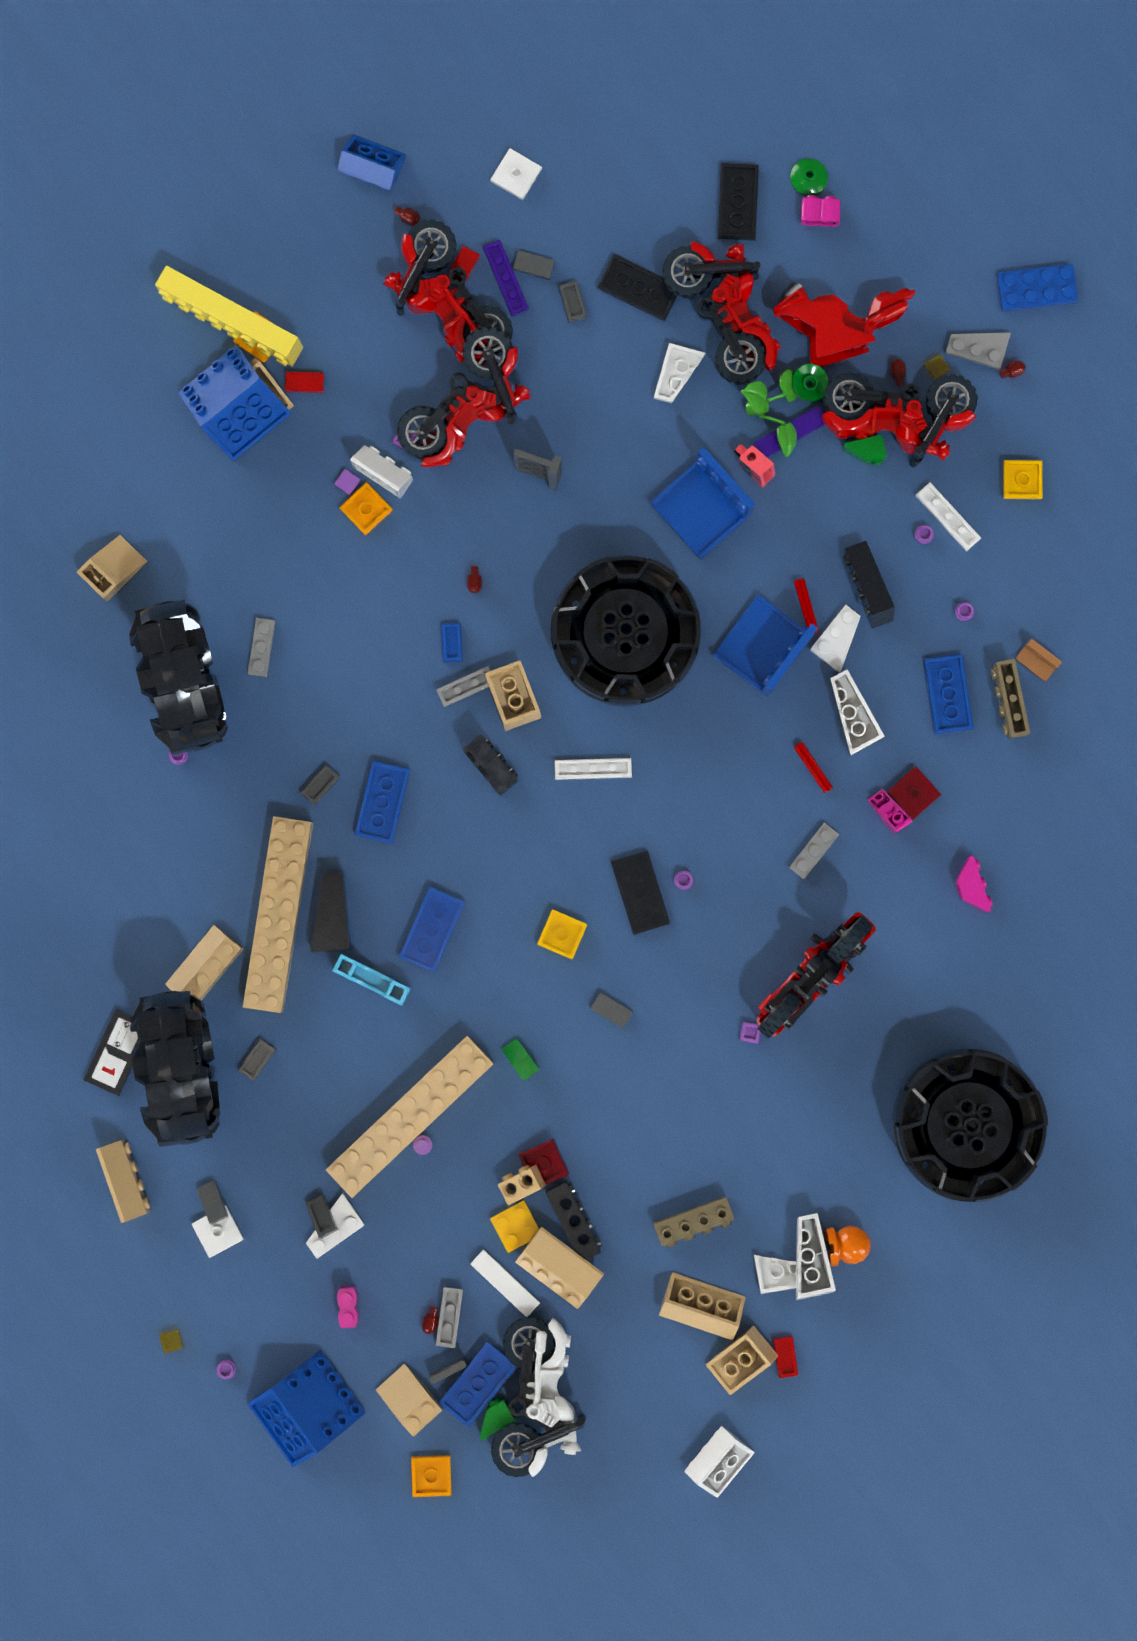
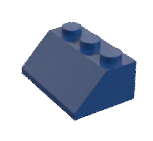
[338,135,406,190]

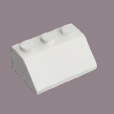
[350,445,413,499]
[684,1426,755,1498]

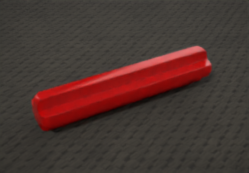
[794,578,819,633]
[794,742,833,793]

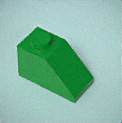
[843,434,887,466]
[501,1038,539,1081]
[480,1397,516,1441]

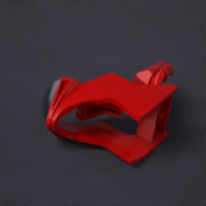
[773,282,915,367]

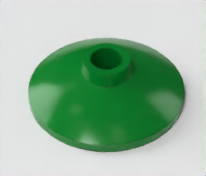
[790,158,828,196]
[792,364,829,402]

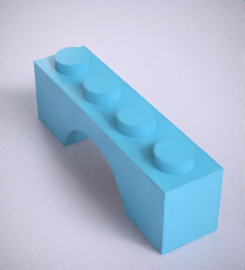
[332,954,412,1006]

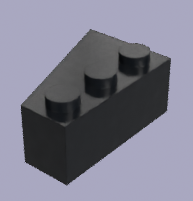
[463,734,518,796]

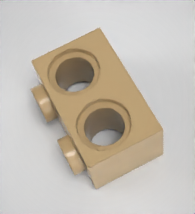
[498,1165,546,1205]

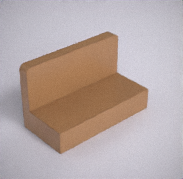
[1015,639,1062,682]

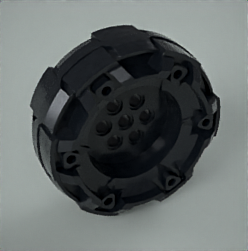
[551,555,701,707]
[129,599,228,755]
[130,990,220,1147]
[892,1049,1048,1202]

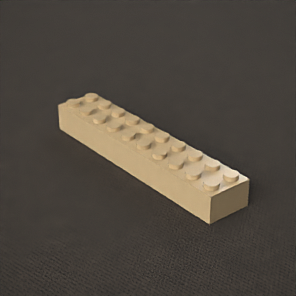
[243,816,313,1013]
[326,1036,494,1198]

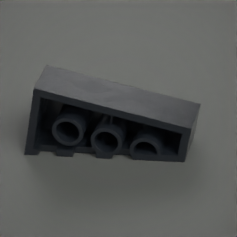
[842,541,895,629]
[311,872,351,953]

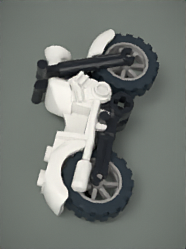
[491,1317,586,1477]

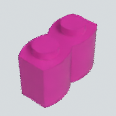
[800,195,840,227]
[337,1285,359,1328]

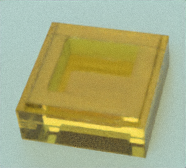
[924,354,951,381]
[159,1329,184,1354]

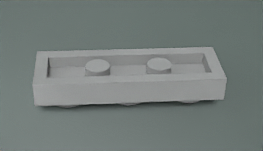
[248,618,276,678]
[436,666,491,708]
[789,823,839,880]
[436,1286,463,1348]

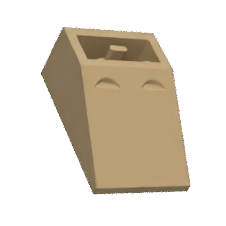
[76,535,148,602]

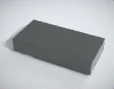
[513,250,555,280]
[559,281,587,323]
[300,764,341,806]
[590,992,633,1028]
[238,1039,277,1081]
[197,1181,229,1225]
[305,1195,338,1239]
[429,1358,468,1384]

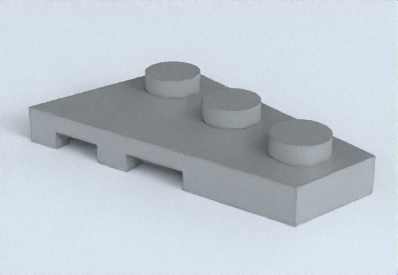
[945,333,1011,370]

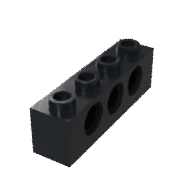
[545,1181,602,1260]

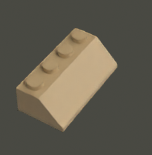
[165,925,244,1001]
[96,1139,151,1223]
[515,1227,604,1309]
[659,1272,746,1340]

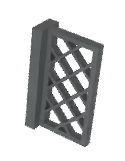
[514,449,562,491]

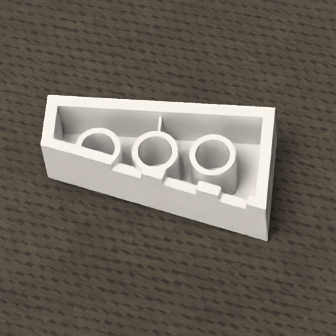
[830,670,885,755]
[796,1213,836,1300]

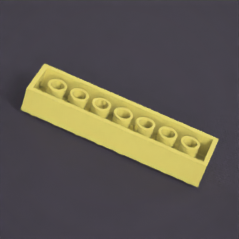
[155,265,303,367]

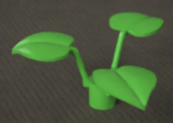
[741,369,797,457]

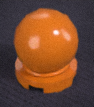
[825,1225,871,1267]

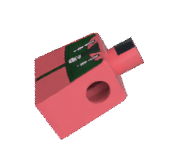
[734,444,775,488]

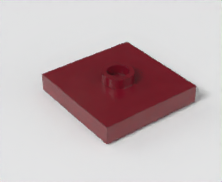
[887,766,942,820]
[518,1138,570,1184]

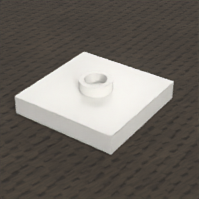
[490,148,542,201]
[192,1205,244,1258]

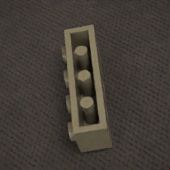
[991,659,1030,740]
[653,1196,735,1248]

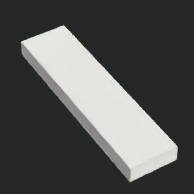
[915,482,981,552]
[555,758,632,780]
[470,1249,540,1317]

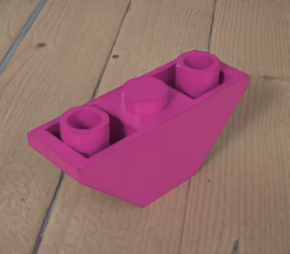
[867,789,913,834]
[955,856,993,912]

